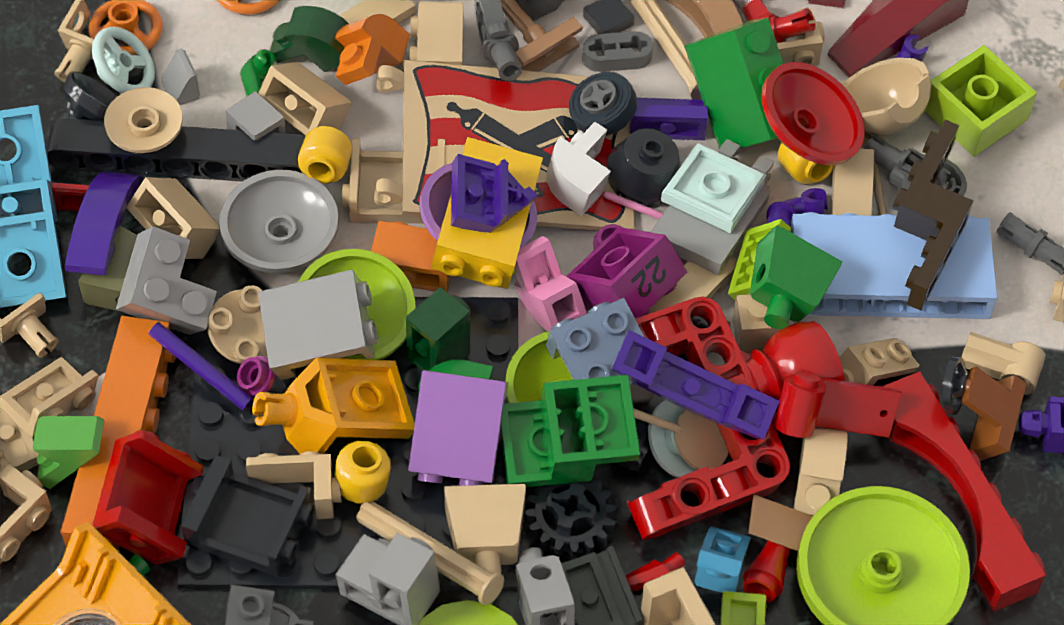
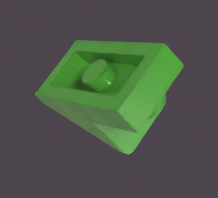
[33,416,104,489]

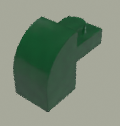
[269,6,349,72]

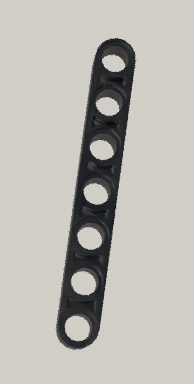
[46,118,306,182]

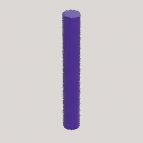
[149,322,254,411]

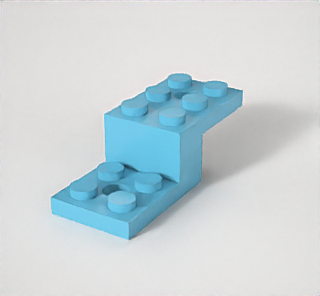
[0,105,67,308]

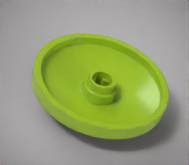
[797,486,970,625]

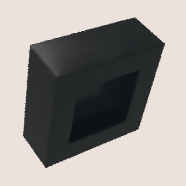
[583,0,635,34]

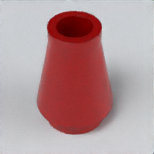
[743,540,790,603]

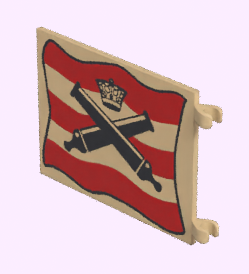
[374,60,635,231]

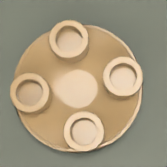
[207,285,268,364]

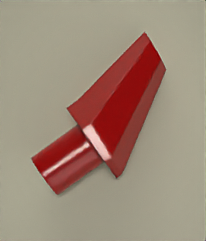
[625,552,686,591]

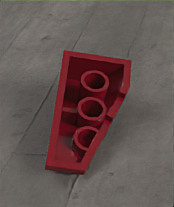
[828,0,969,78]

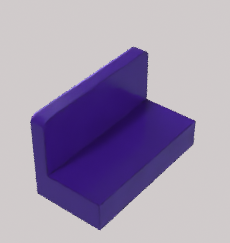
[629,98,708,141]

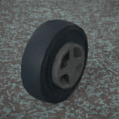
[569,72,637,136]

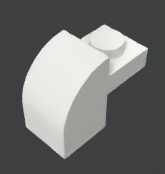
[547,122,611,216]

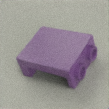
[408,370,509,486]

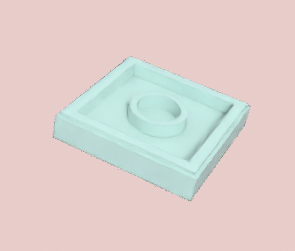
[661,143,766,233]

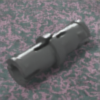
[996,212,1064,275]

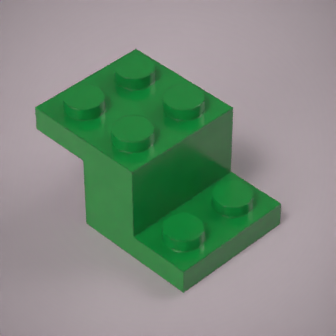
[500,375,640,487]

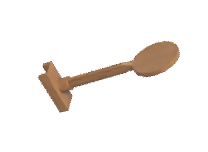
[500,0,583,72]

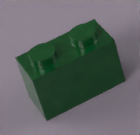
[405,287,470,371]

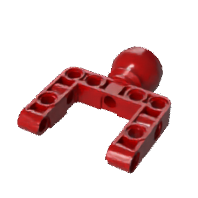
[627,296,845,540]

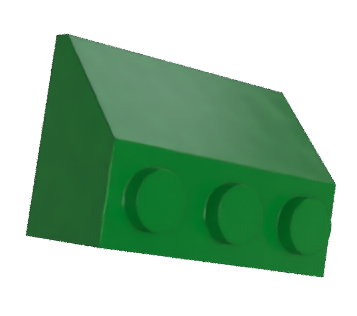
[684,17,783,148]

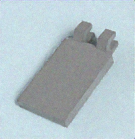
[651,139,775,275]

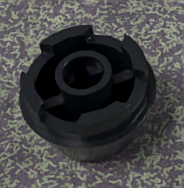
[607,129,681,207]

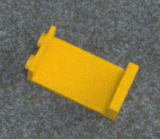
[431,137,543,289]

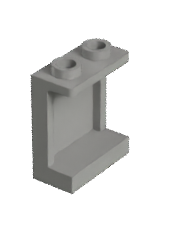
[258,270,379,380]

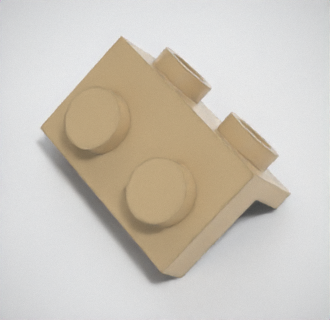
[0,357,99,438]

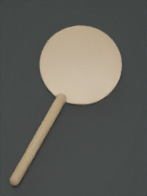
[633,408,729,470]

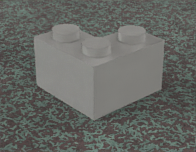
[116,226,217,335]
[336,533,440,625]

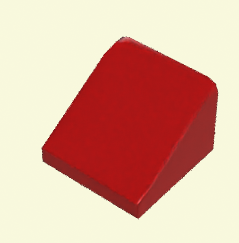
[51,183,89,212]

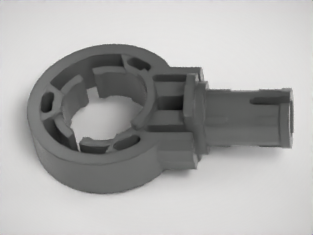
[475,0,522,81]
[863,134,967,196]

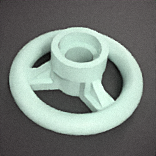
[92,27,155,93]

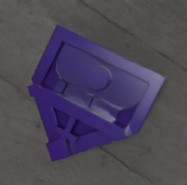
[451,154,538,233]

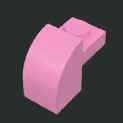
[514,236,587,331]

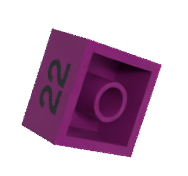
[566,227,688,319]

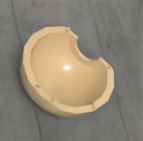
[842,58,932,135]

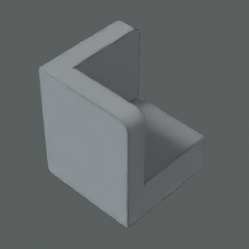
[225,91,286,140]

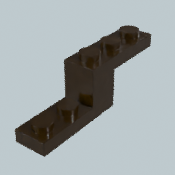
[892,119,974,311]

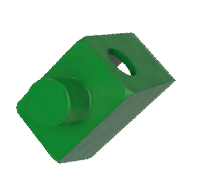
[750,225,843,329]

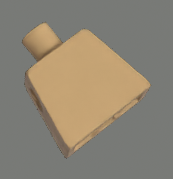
[445,484,526,574]

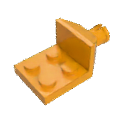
[252,357,415,454]

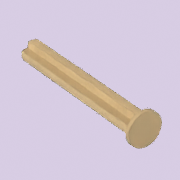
[630,0,702,100]
[357,502,504,605]

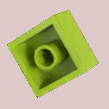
[925,45,1037,157]

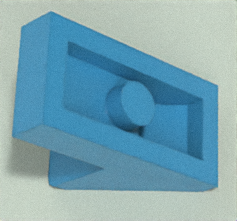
[695,526,751,593]

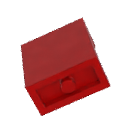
[92,431,204,565]

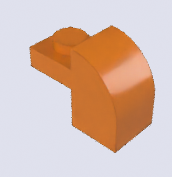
[335,14,410,85]

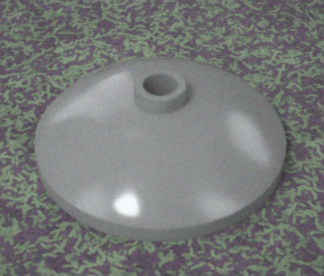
[219,170,339,273]

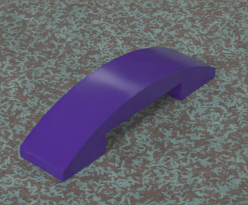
[65,171,143,275]
[611,330,780,440]

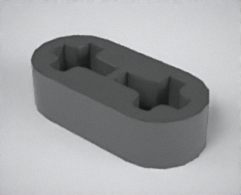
[582,31,653,72]

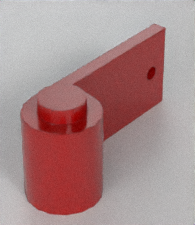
[773,370,902,438]

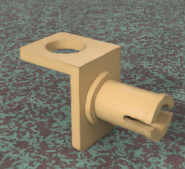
[55,0,105,82]
[0,292,59,358]

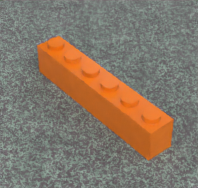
[61,316,176,551]

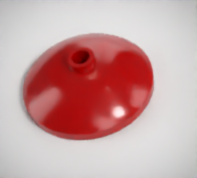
[762,62,865,165]

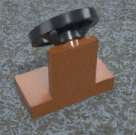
[943,357,1026,461]

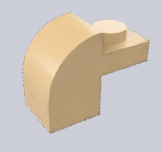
[793,427,847,515]

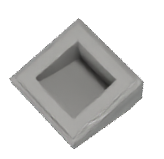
[161,48,200,105]

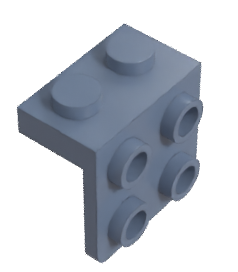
[546,298,644,386]

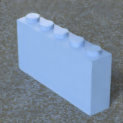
[790,212,997,319]

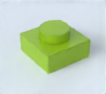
[720,591,766,625]

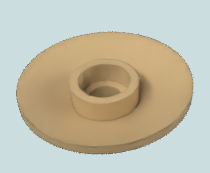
[104,87,183,153]

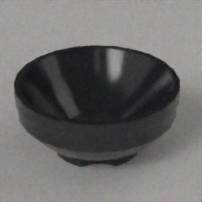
[63,71,118,121]

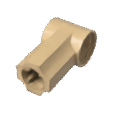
[961,332,1046,395]

